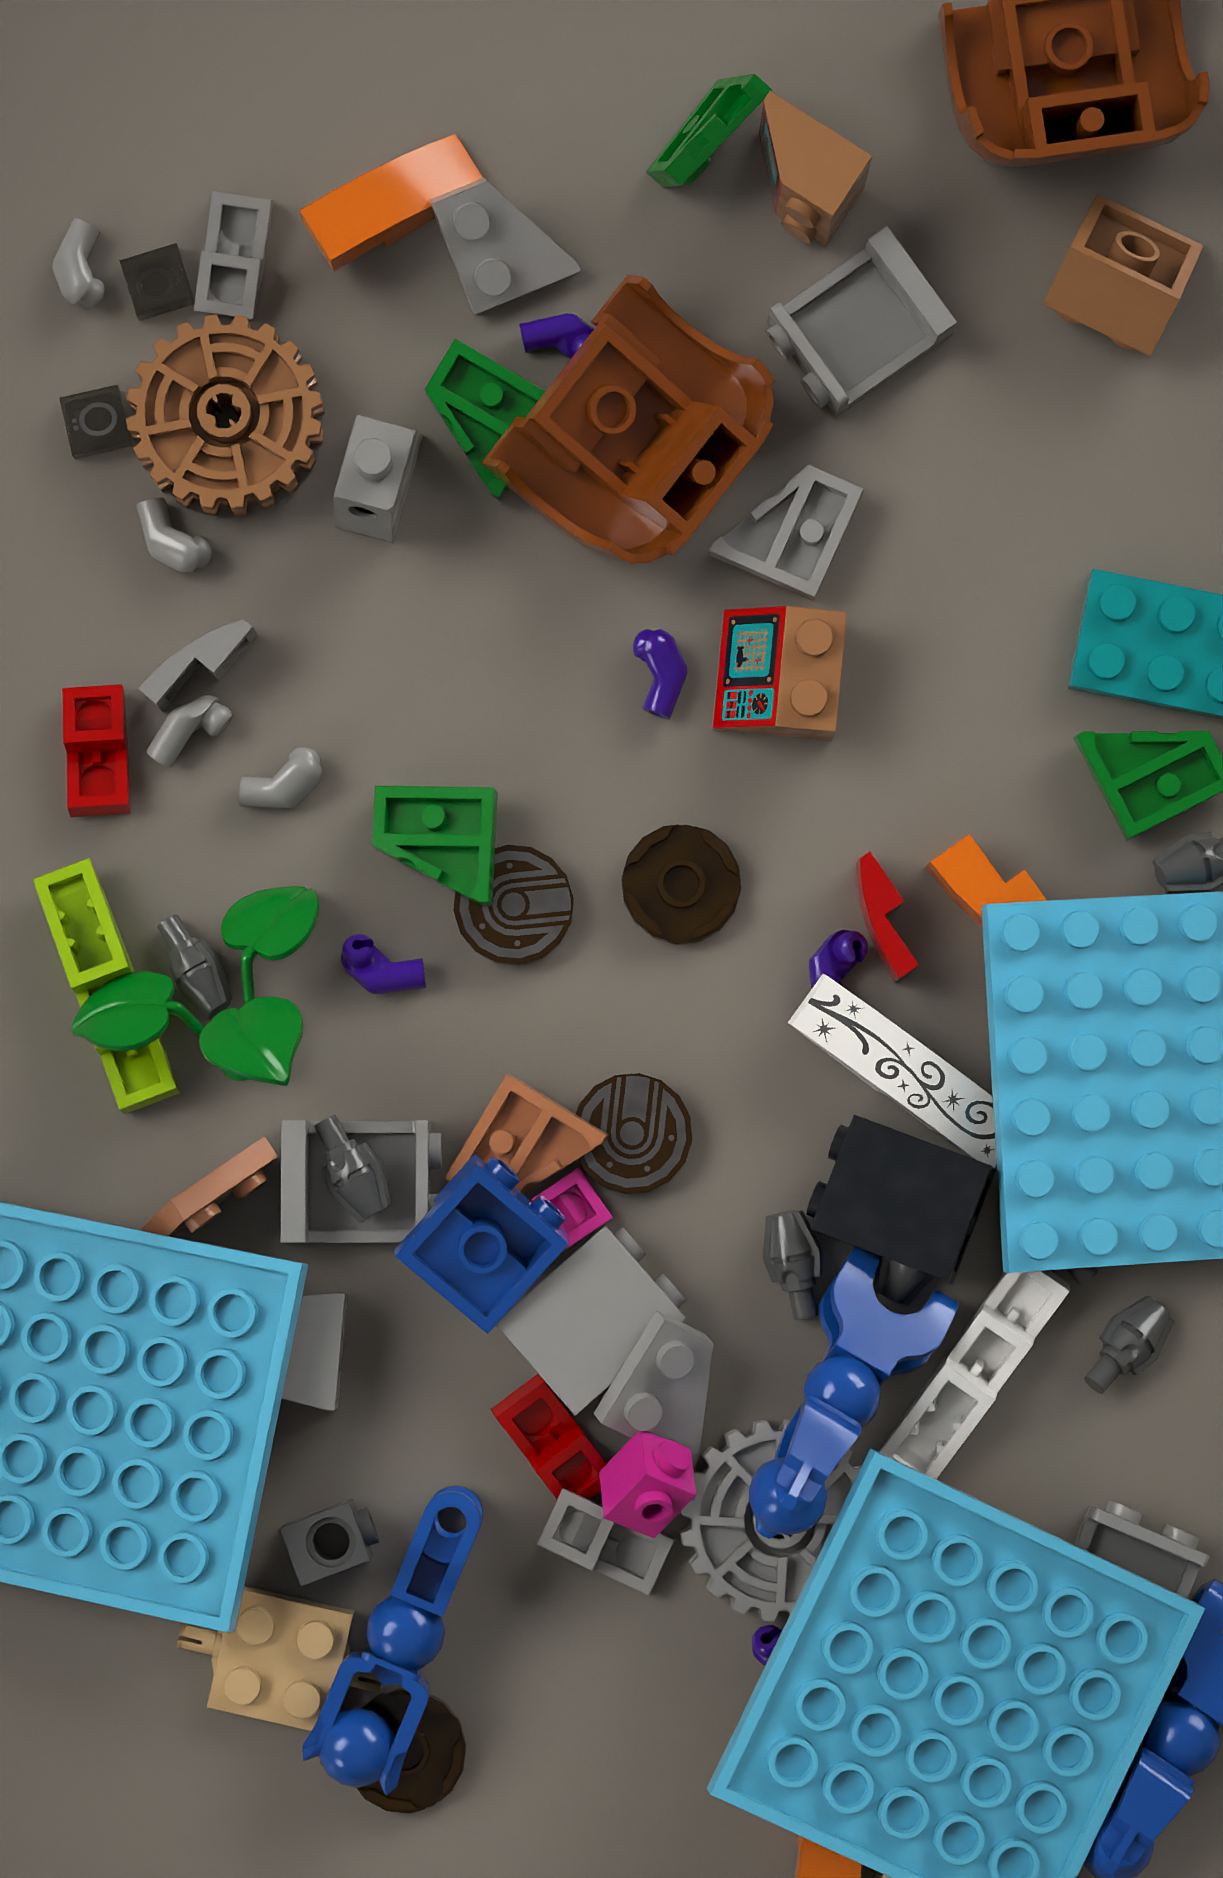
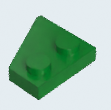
[646,74,772,187]
[424,338,545,501]
[1073,731,1223,841]
[372,786,498,907]

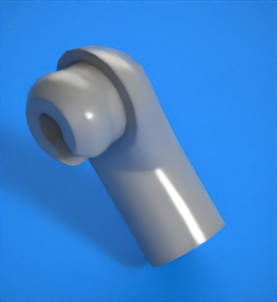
[52,218,105,309]
[136,497,212,573]
[146,695,232,767]
[239,747,323,809]

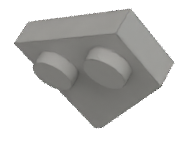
[429,177,581,315]
[709,465,864,601]
[593,1310,714,1467]

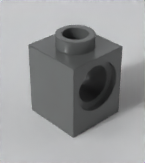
[280,1498,379,1586]

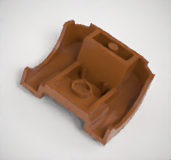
[938,0,1210,167]
[481,275,775,565]

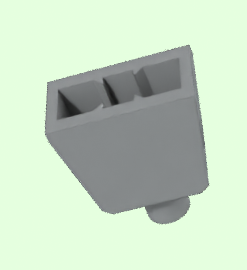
[333,415,424,543]
[282,1292,349,1411]

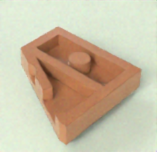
[444,1074,609,1194]
[141,1137,278,1237]

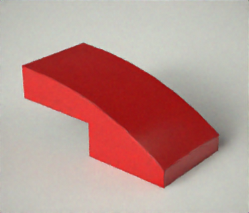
[62,684,131,817]
[856,851,919,983]
[490,1374,607,1499]

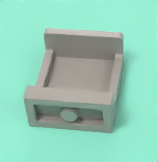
[766,226,957,417]
[281,1120,442,1243]
[496,1226,687,1416]
[1074,1500,1210,1598]

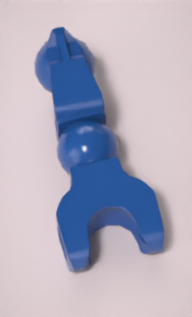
[749,1247,959,1539]
[302,1485,483,1796]
[1083,1579,1223,1878]

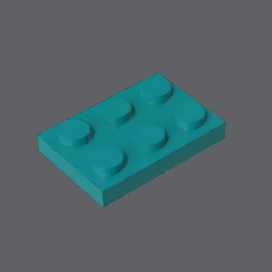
[1068,569,1223,720]

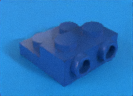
[394,1154,569,1334]

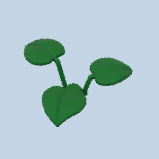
[72,886,319,1086]

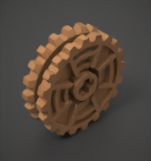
[126,314,325,517]

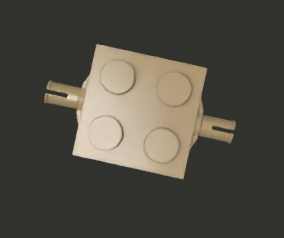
[177,1586,382,1731]

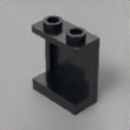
[806,1115,996,1284]

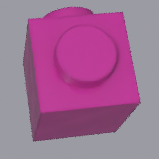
[599,1431,696,1538]

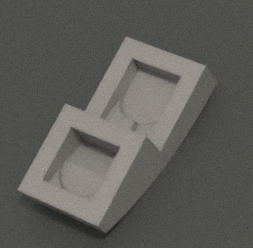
[194,191,274,319]
[138,619,258,712]
[537,1488,675,1596]

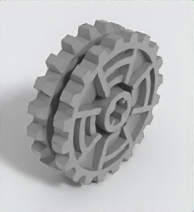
[679,1419,861,1622]

